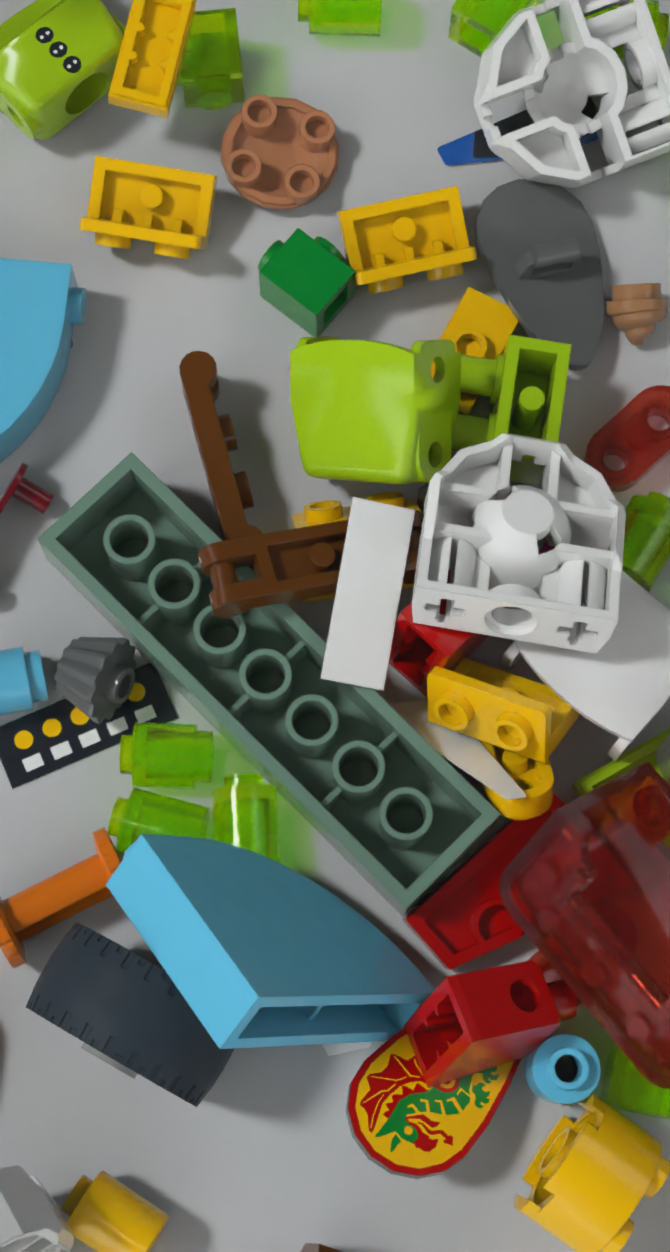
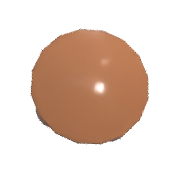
[221,94,339,210]

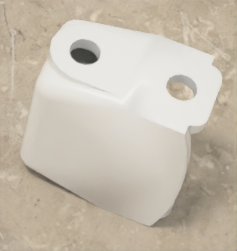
[501,570,670,761]

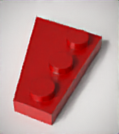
[402,792,637,970]

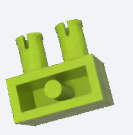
[451,334,572,486]

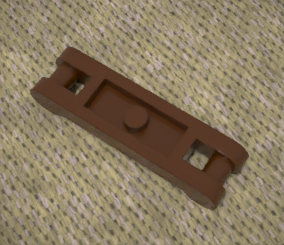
[179,351,262,571]
[198,509,423,618]

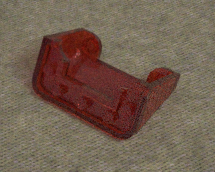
[499,762,670,1089]

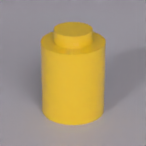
[61,1170,171,1252]

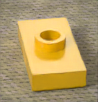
[108,0,197,119]
[431,286,520,415]

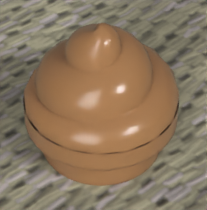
[606,283,668,346]

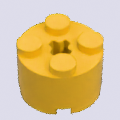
[514,1093,670,1252]

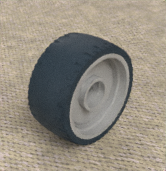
[26,923,234,1107]

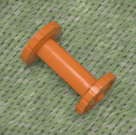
[0,827,123,969]

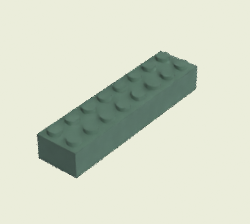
[37,452,501,918]

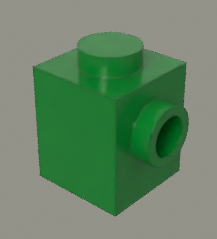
[258,228,356,337]

